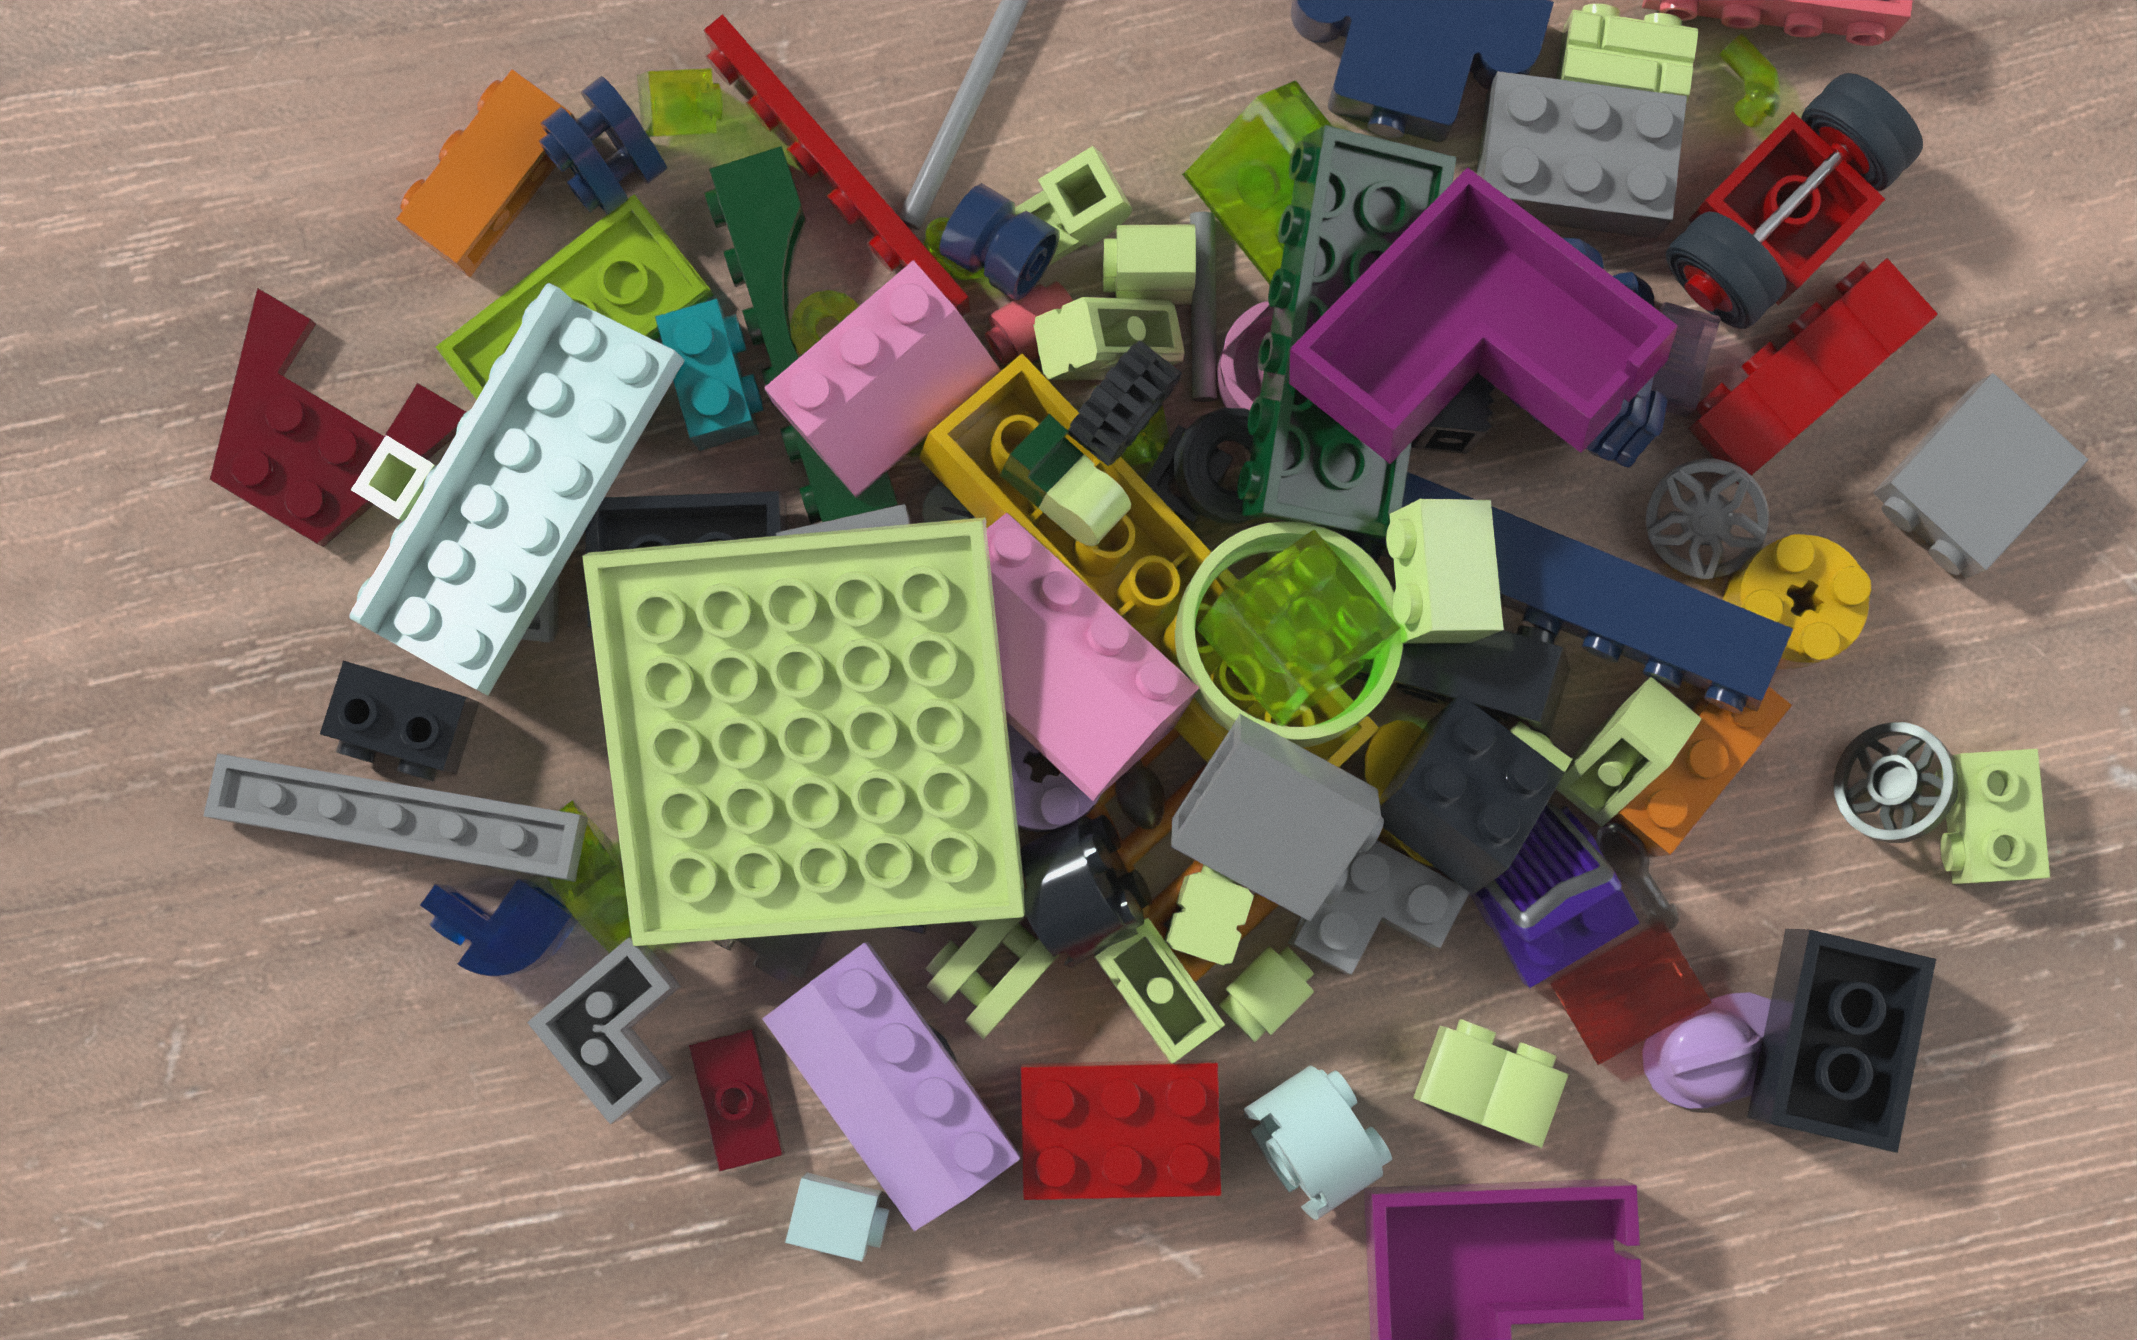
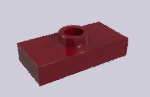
[689,1029,785,1172]

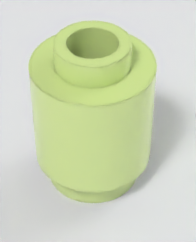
[1218,946,1314,1042]

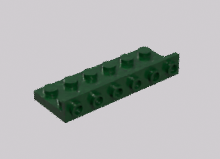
[1237,125,1457,541]

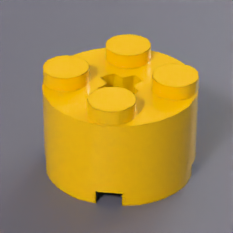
[1723,534,1871,670]

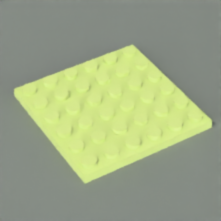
[583,517,1025,946]

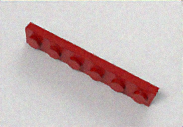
[703,14,970,317]

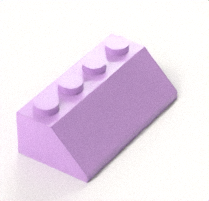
[762,942,1020,1231]

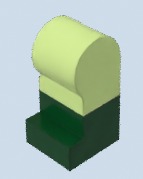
[1000,414,1131,546]

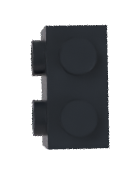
[320,660,480,781]

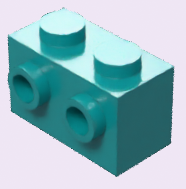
[655,299,764,451]

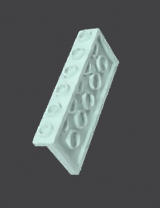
[350,283,684,696]

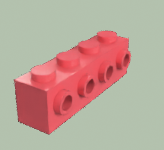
[1642,0,1913,46]

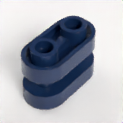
[539,76,668,215]

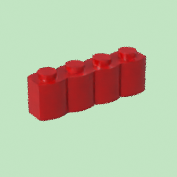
[1688,258,1938,485]

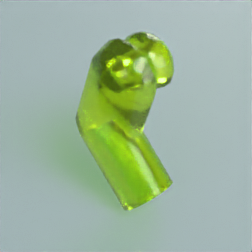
[1719,33,1781,128]

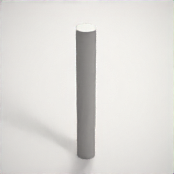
[1190,211,1217,402]

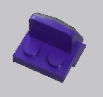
[1469,802,1640,988]

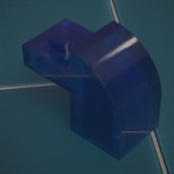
[420,879,582,976]

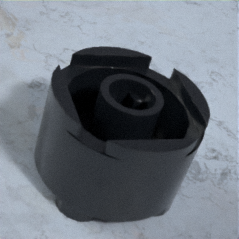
[1020,815,1152,968]

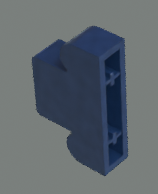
[1291,0,1554,142]

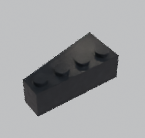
[1294,574,1570,738]

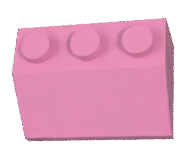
[764,260,1001,497]

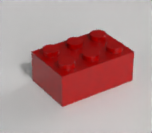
[1021,1059,1221,1200]

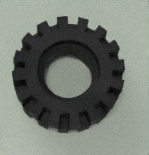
[1068,340,1182,467]

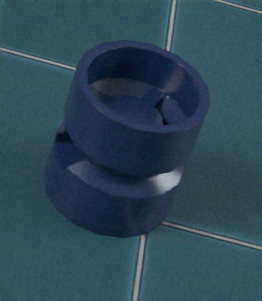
[939,183,1060,301]

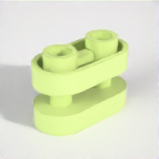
[925,914,1060,1040]

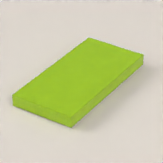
[435,194,714,400]

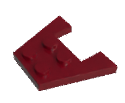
[210,288,466,547]

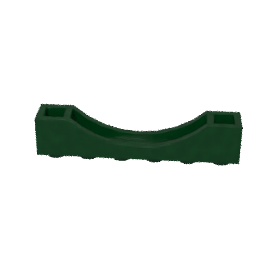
[704,146,898,524]

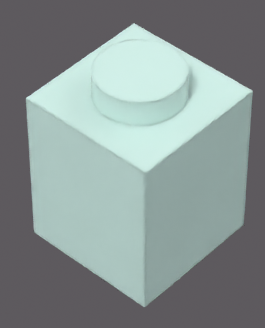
[785,1173,889,1262]

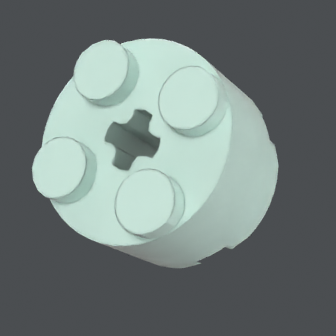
[1243,1066,1392,1220]

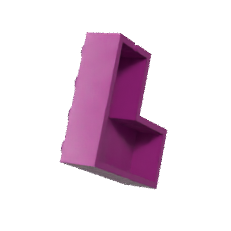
[1289,167,1678,464]
[1364,1178,1644,1340]

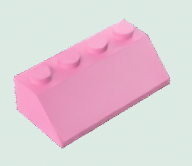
[987,513,1199,802]

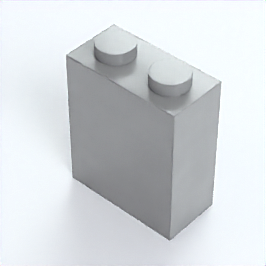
[1873,373,2089,578]
[1171,714,1384,921]

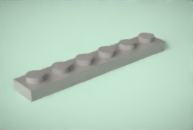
[203,753,588,882]

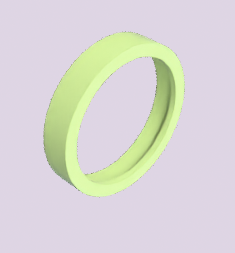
[1175,521,1403,748]

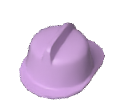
[1642,992,1771,1109]

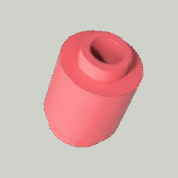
[985,281,1073,365]

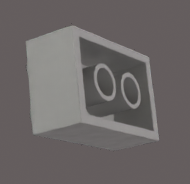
[1476,71,1687,239]

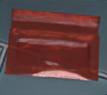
[1550,918,1712,1065]

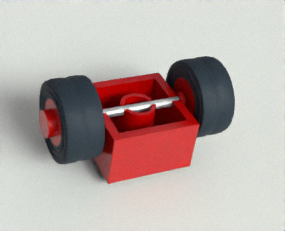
[1666,73,1923,329]

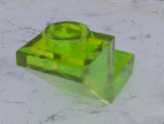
[546,800,632,953]

